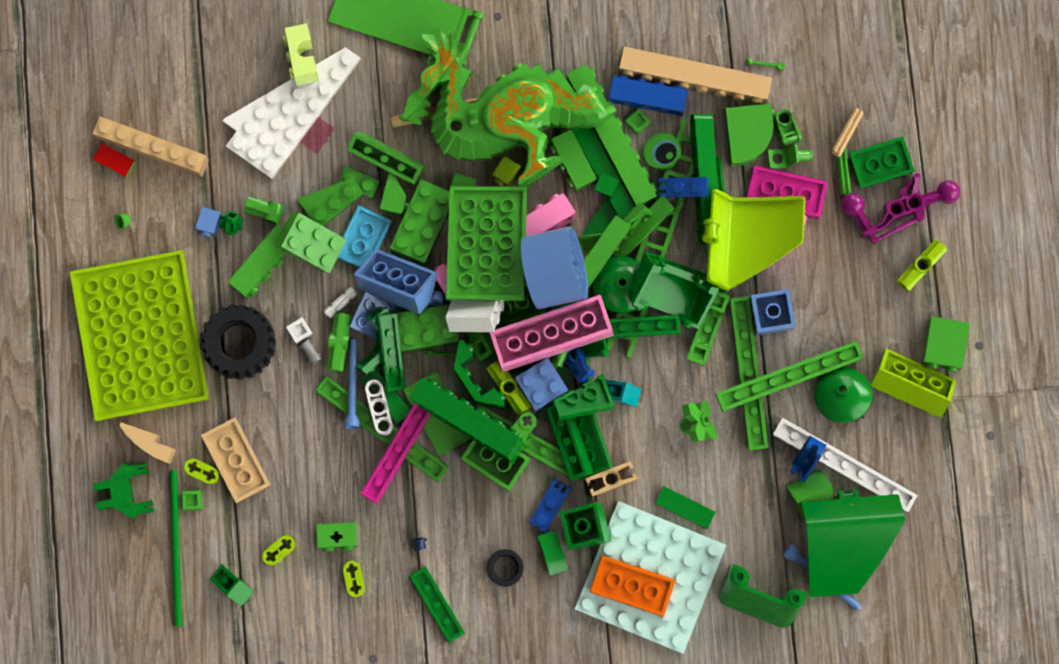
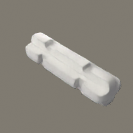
[324,287,357,318]

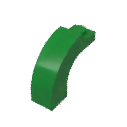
[355,306,390,374]

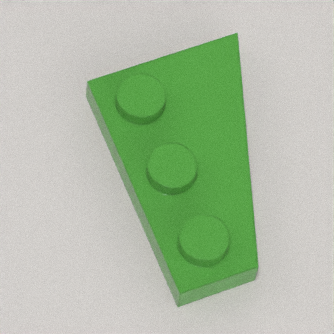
[297,178,364,226]

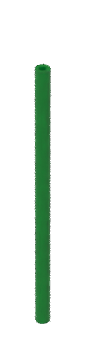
[169,470,182,626]

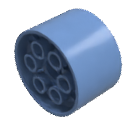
[521,226,588,309]

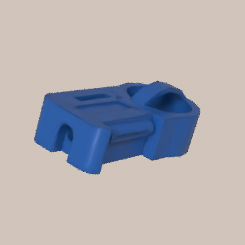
[565,347,595,383]

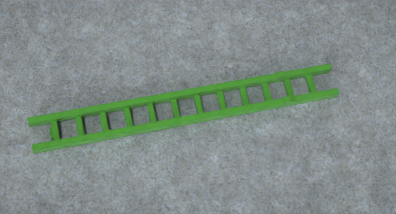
[607,119,693,359]

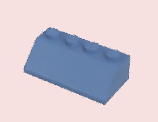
[354,249,437,314]

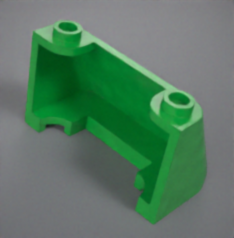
[630,252,719,329]
[719,564,808,628]

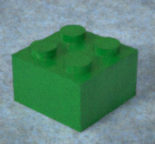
[559,502,611,551]

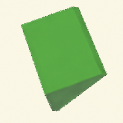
[786,470,836,522]

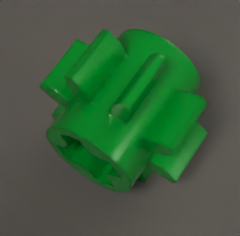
[219,211,243,235]

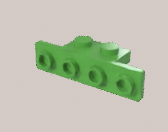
[613,196,674,257]

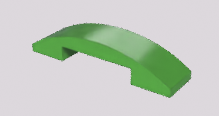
[686,292,730,366]

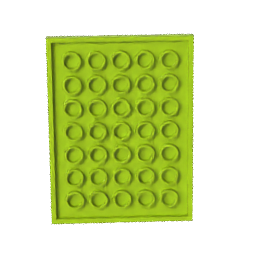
[70,250,210,422]

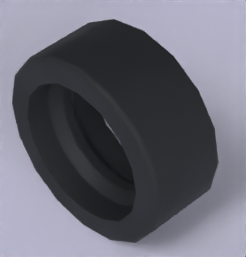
[487,549,524,587]

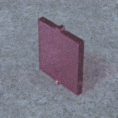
[300,117,335,153]

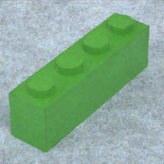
[347,131,426,184]
[228,224,287,299]

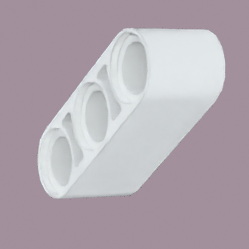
[365,380,393,436]

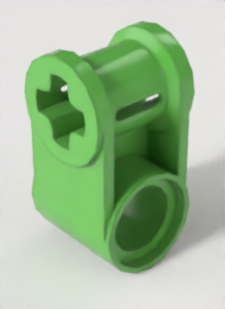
[774,109,802,148]
[511,412,537,443]

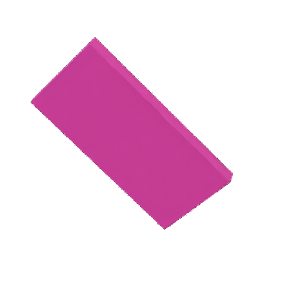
[746,165,828,219]

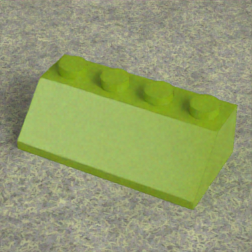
[871,348,956,418]

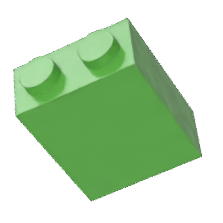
[921,316,970,373]

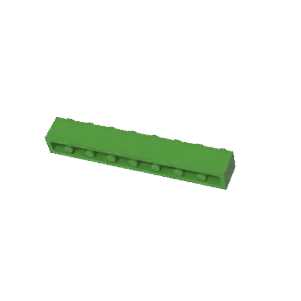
[566,64,658,206]

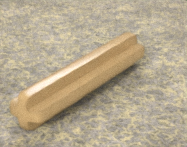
[832,108,863,157]

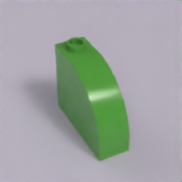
[724,104,776,168]

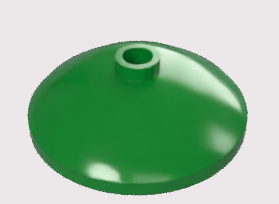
[593,256,640,314]
[814,367,872,423]

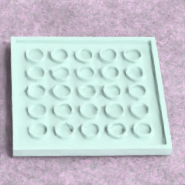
[575,501,726,654]

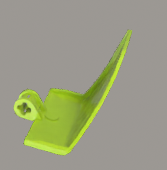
[702,189,805,290]

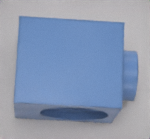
[195,207,222,238]

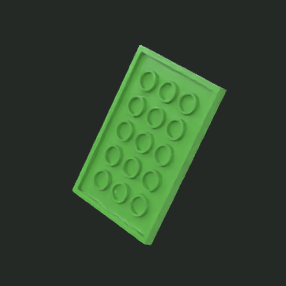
[446,187,527,301]

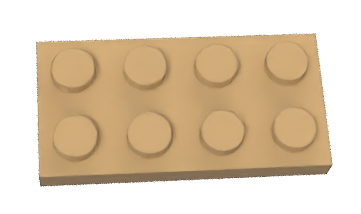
[201,417,271,504]

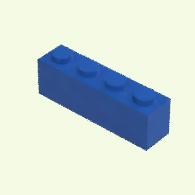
[609,75,688,116]

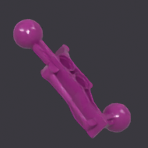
[841,173,961,244]

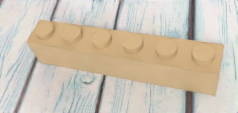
[93,116,209,177]

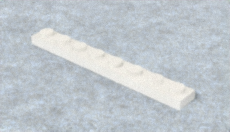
[773,418,918,513]

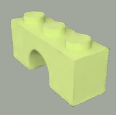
[283,23,319,86]

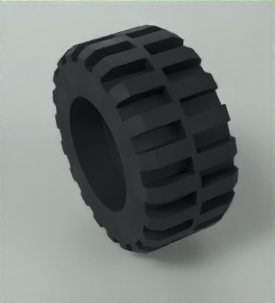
[200,304,276,380]

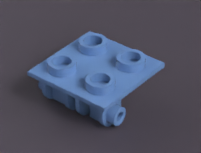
[349,292,397,340]

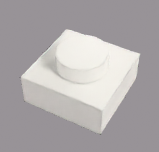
[286,317,313,344]

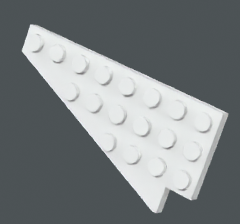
[223,47,361,179]

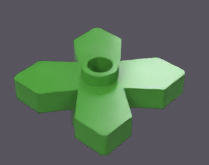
[680,401,718,443]

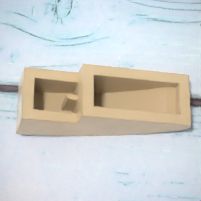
[120,422,176,464]

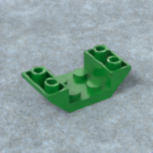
[454,339,507,410]

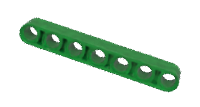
[690,113,718,244]

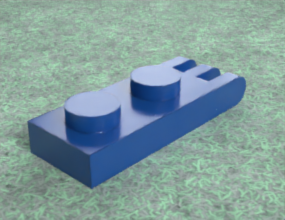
[657,177,709,198]
[529,478,572,533]

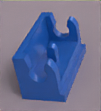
[791,435,826,483]

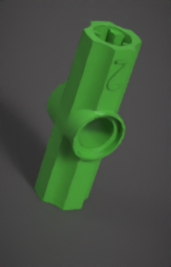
[327,313,351,372]

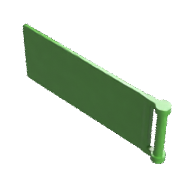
[328,0,484,67]

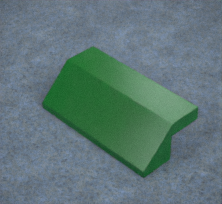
[546,406,613,481]

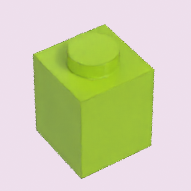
[492,156,521,187]

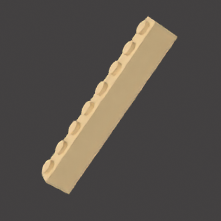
[619,46,772,105]

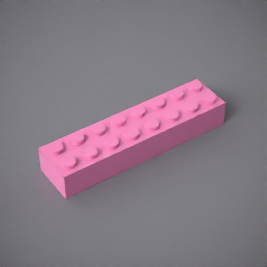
[434,193,576,298]

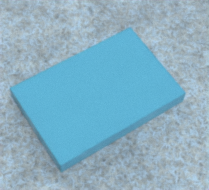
[337,205,393,268]

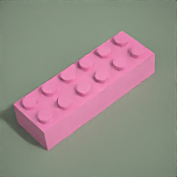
[490,295,614,372]

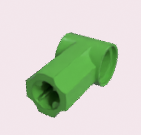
[244,197,285,225]

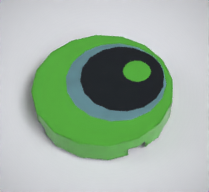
[644,133,682,170]

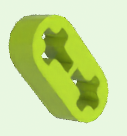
[184,458,220,485]
[262,535,296,566]
[343,561,365,597]

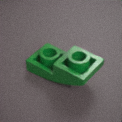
[537,530,568,575]

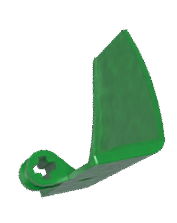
[802,488,905,597]

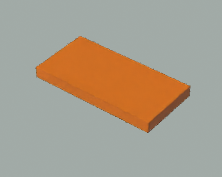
[589,555,676,617]

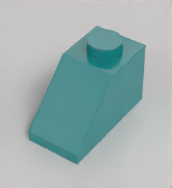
[605,379,642,407]

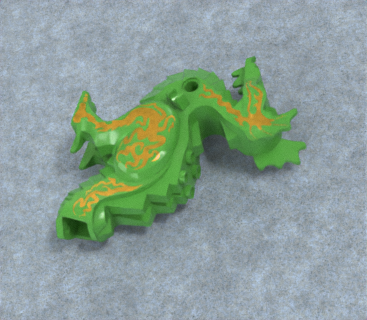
[398,27,617,188]

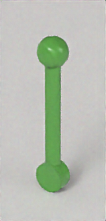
[746,58,785,71]
[425,350,457,357]

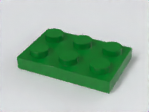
[848,136,915,190]

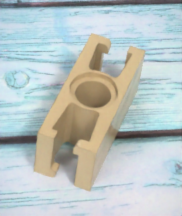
[585,461,637,497]

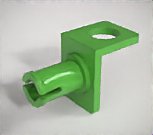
[767,144,813,169]

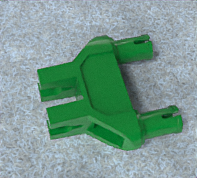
[93,462,155,519]

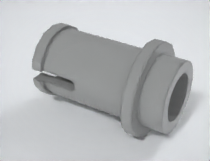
[300,340,322,366]

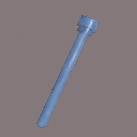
[344,338,360,429]
[782,544,861,610]

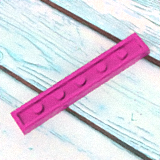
[361,404,431,504]

